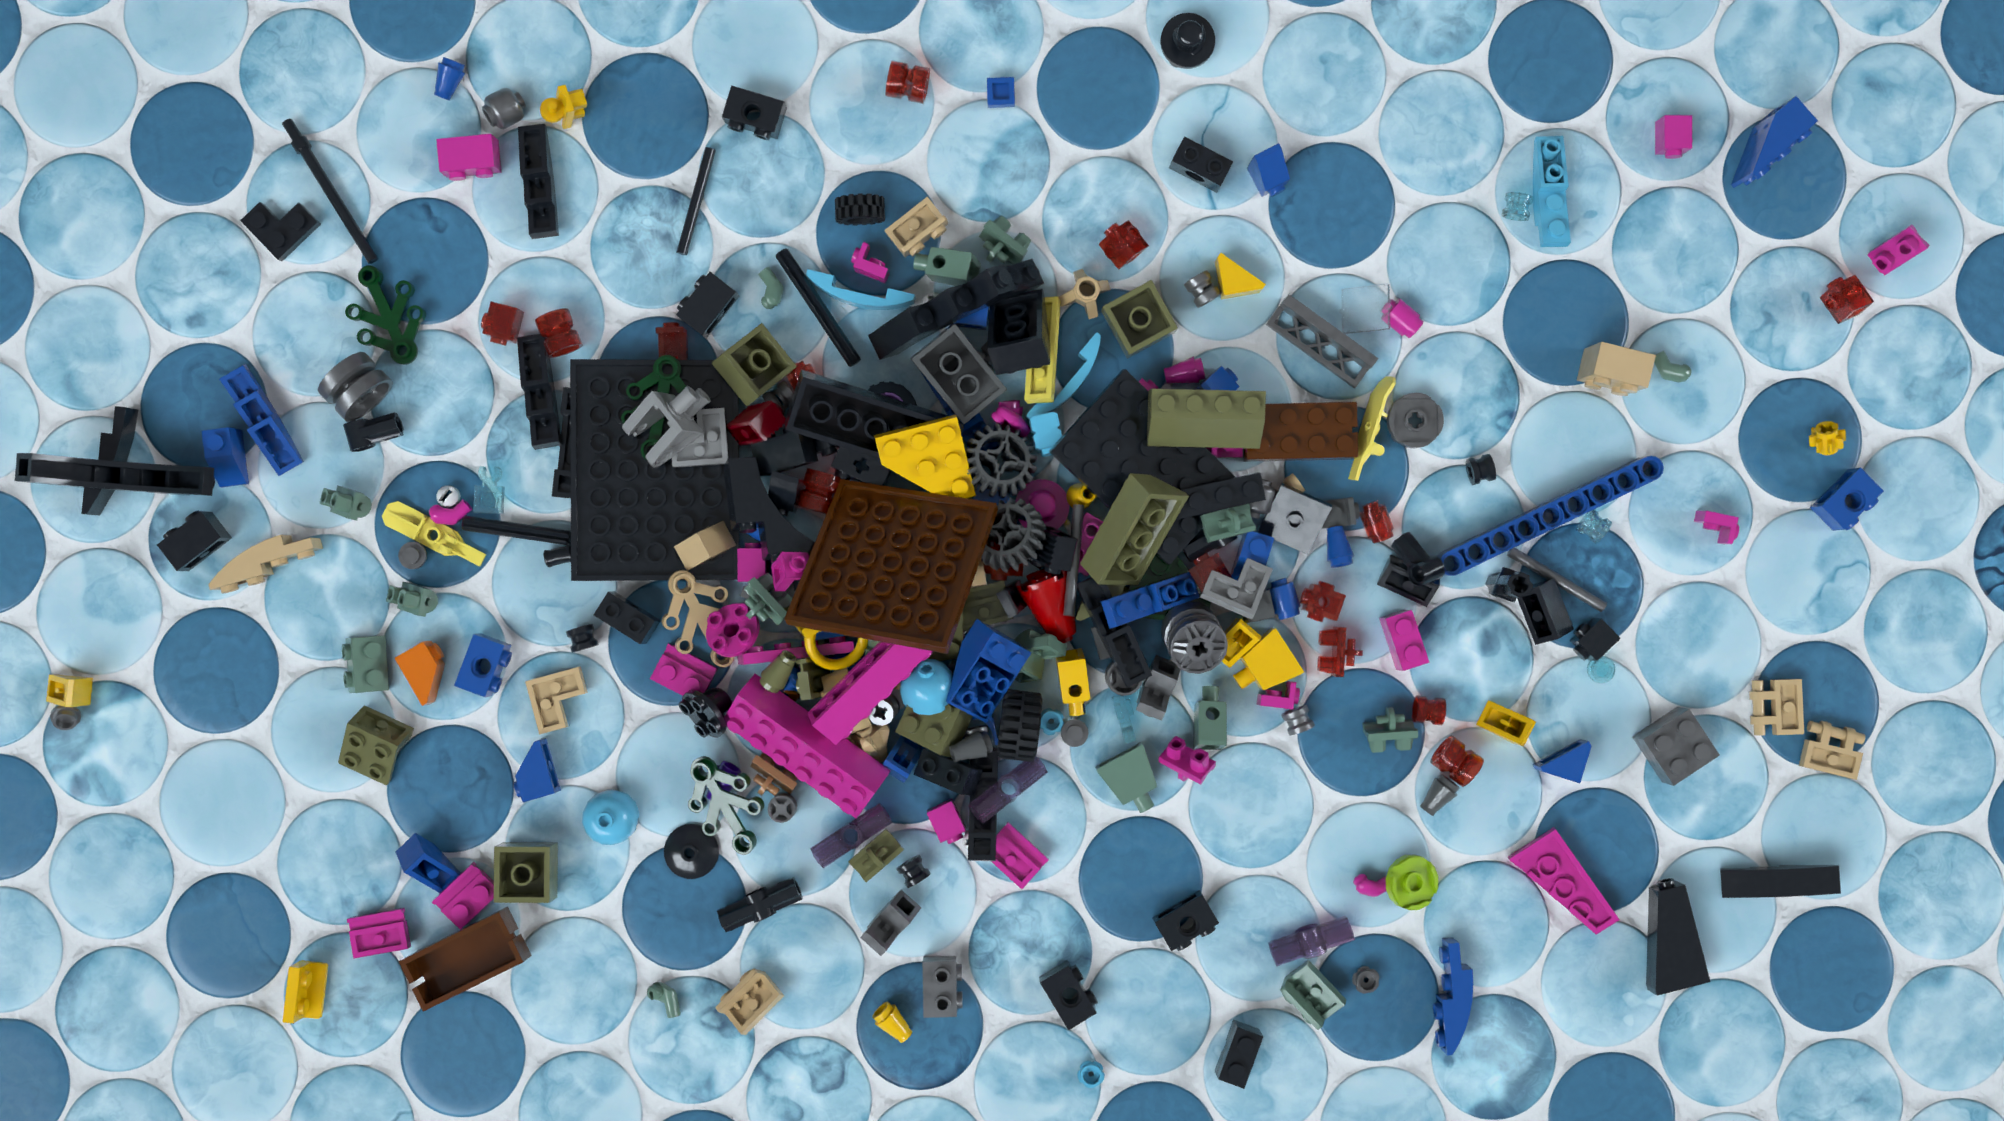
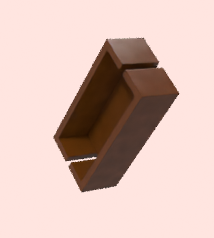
[1243,402,1358,462]
[399,906,532,1012]

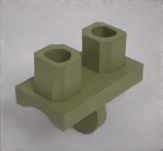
[848,828,904,882]

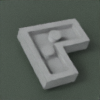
[672,408,728,468]
[1200,558,1273,619]

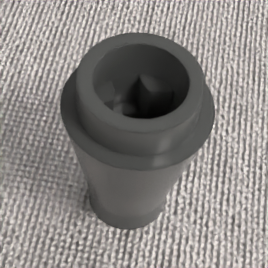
[949,731,993,762]
[1420,774,1459,816]

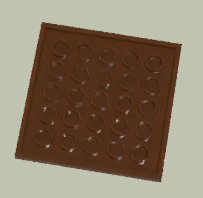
[784,479,998,654]

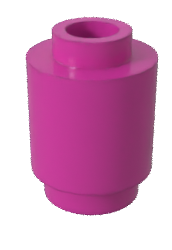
[1381,298,1423,338]

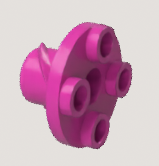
[1015,479,1069,529]
[706,603,760,657]

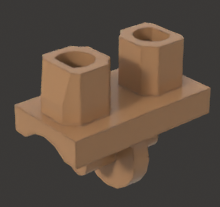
[750,752,797,796]

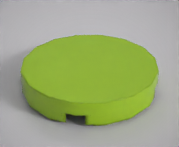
[1386,854,1438,910]

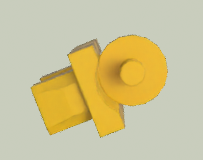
[540,85,587,129]

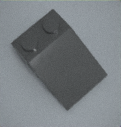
[910,324,1007,424]

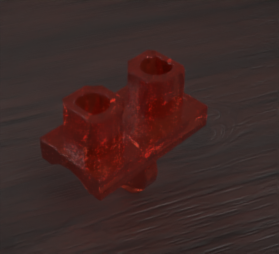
[1317,627,1363,677]

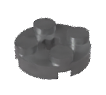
[1387,393,1444,448]

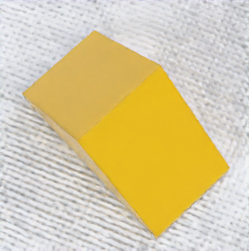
[1215,253,1266,300]
[1222,618,1262,668]
[46,674,93,707]
[1476,700,1536,747]

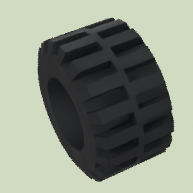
[997,689,1043,762]

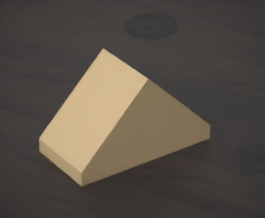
[674,521,736,571]

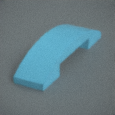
[806,269,916,310]
[1025,332,1101,421]

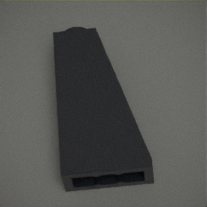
[1646,878,1711,996]

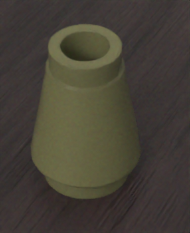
[760,650,797,693]

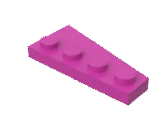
[737,636,854,665]
[1508,827,1620,935]

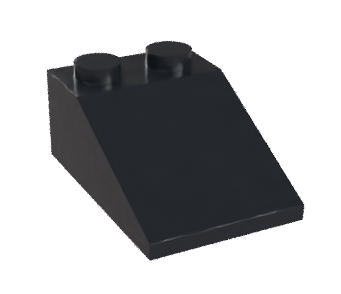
[987,289,1050,375]

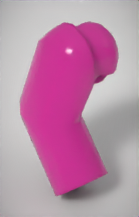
[991,406,1030,437]
[429,499,472,525]
[1353,874,1387,897]

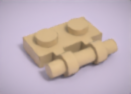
[1749,679,1804,736]
[1799,721,1865,780]

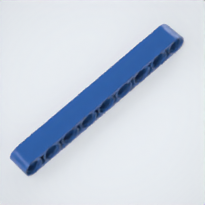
[1437,456,1664,576]

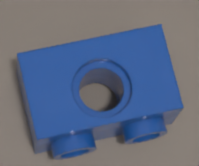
[1810,467,1884,531]
[454,633,512,697]

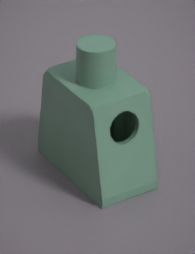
[913,247,981,286]
[1193,686,1227,750]
[1095,742,1157,813]

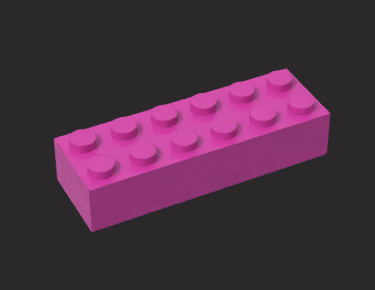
[724,673,891,819]

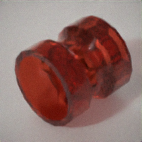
[1412,695,1446,726]

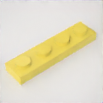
[1024,296,1061,404]

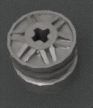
[1161,601,1228,674]

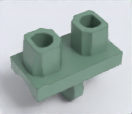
[979,216,1031,264]
[320,485,372,521]
[1200,504,1256,543]
[744,573,792,626]
[386,582,438,617]
[1363,707,1418,753]

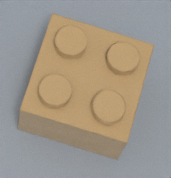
[1577,342,1656,396]

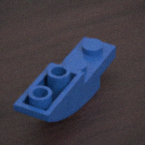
[1101,571,1200,629]
[1433,937,1473,1055]

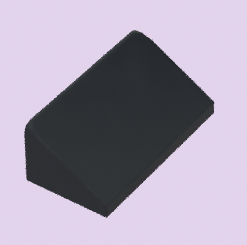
[1377,555,1440,607]

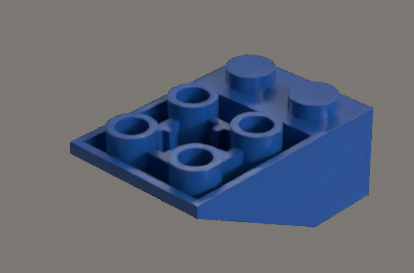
[1731,96,1818,188]
[946,619,1031,723]

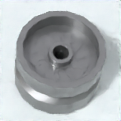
[318,352,393,422]

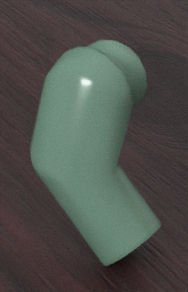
[758,267,783,309]
[647,982,681,1018]

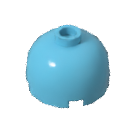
[900,659,953,715]
[582,789,639,845]

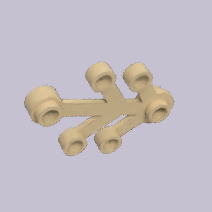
[662,570,734,667]

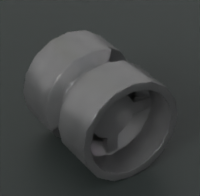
[1104,662,1142,696]

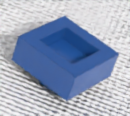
[987,77,1015,108]

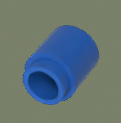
[1267,578,1301,620]

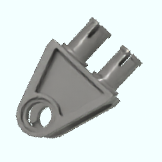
[622,386,711,468]

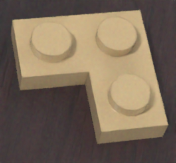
[525,666,588,735]

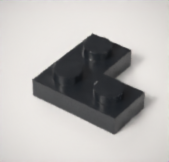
[240,202,321,262]

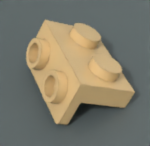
[884,197,948,258]
[715,969,784,1035]

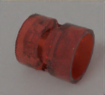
[885,60,930,104]
[535,308,583,358]
[796,468,841,514]
[1430,735,1484,787]

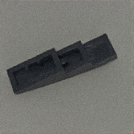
[518,123,559,239]
[517,333,562,450]
[81,406,139,516]
[1077,577,1152,688]
[1720,865,1841,898]

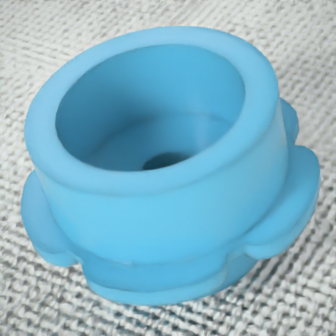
[1040,708,1065,735]
[1077,1060,1105,1088]

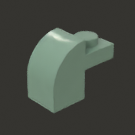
[1014,629,1067,683]

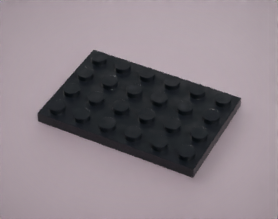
[1049,369,1235,565]

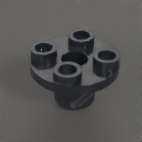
[1160,13,1215,69]
[678,688,732,738]

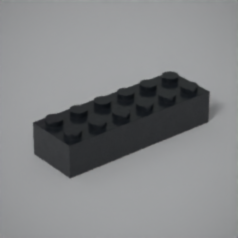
[784,370,964,459]

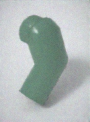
[1654,351,1691,383]

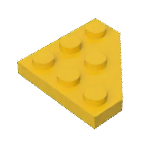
[874,414,976,498]

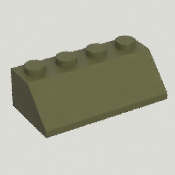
[1147,389,1266,449]
[1080,473,1189,585]

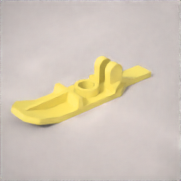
[1348,376,1396,481]
[382,501,487,566]

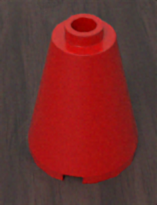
[1015,568,1077,644]

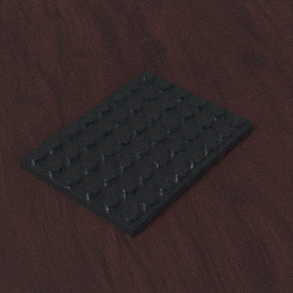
[570,359,739,581]

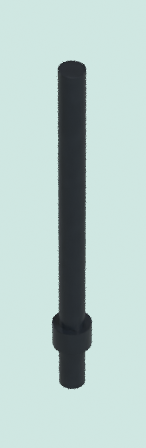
[282,119,378,264]

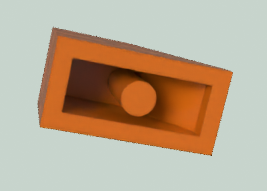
[395,641,445,706]

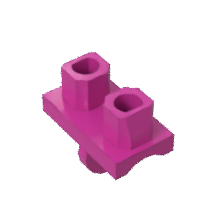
[1867,224,1930,276]
[1159,736,1216,785]

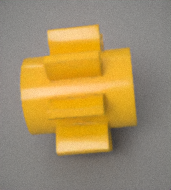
[1809,421,1846,455]

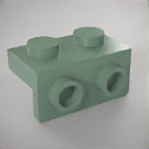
[342,635,389,693]
[1280,960,1346,1030]

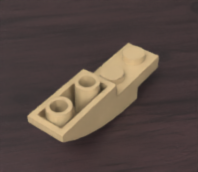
[208,535,323,594]

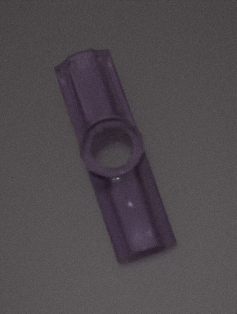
[968,757,1048,824]
[810,802,893,868]
[1268,916,1355,967]

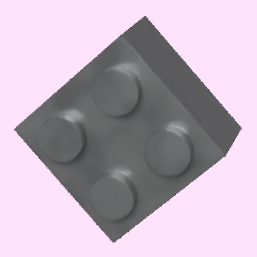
[1632,707,1720,786]

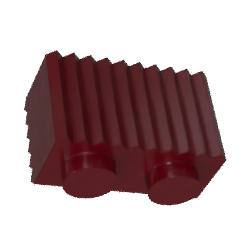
[726,400,785,446]

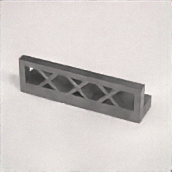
[1266,294,1379,388]

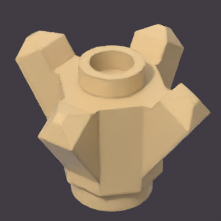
[1059,269,1111,319]
[846,724,890,763]

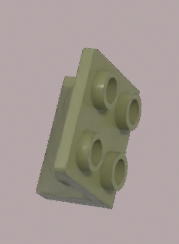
[338,705,414,785]

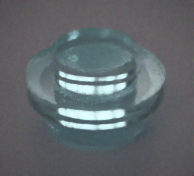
[1587,656,1615,683]

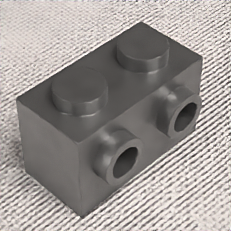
[922,956,963,1018]

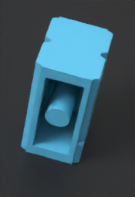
[1028,412,1062,457]

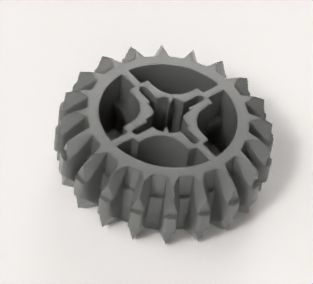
[965,423,1037,498]
[981,497,1047,572]

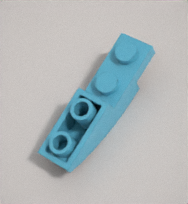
[1533,136,1571,247]

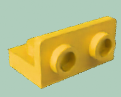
[282,960,328,1024]

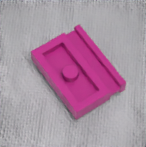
[650,643,718,696]
[991,822,1049,889]
[432,862,494,930]
[347,908,411,959]

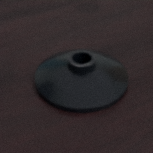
[664,824,719,879]

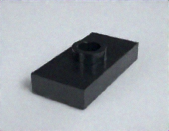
[996,579,1027,618]

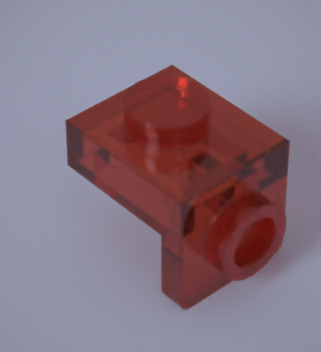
[655,322,688,360]

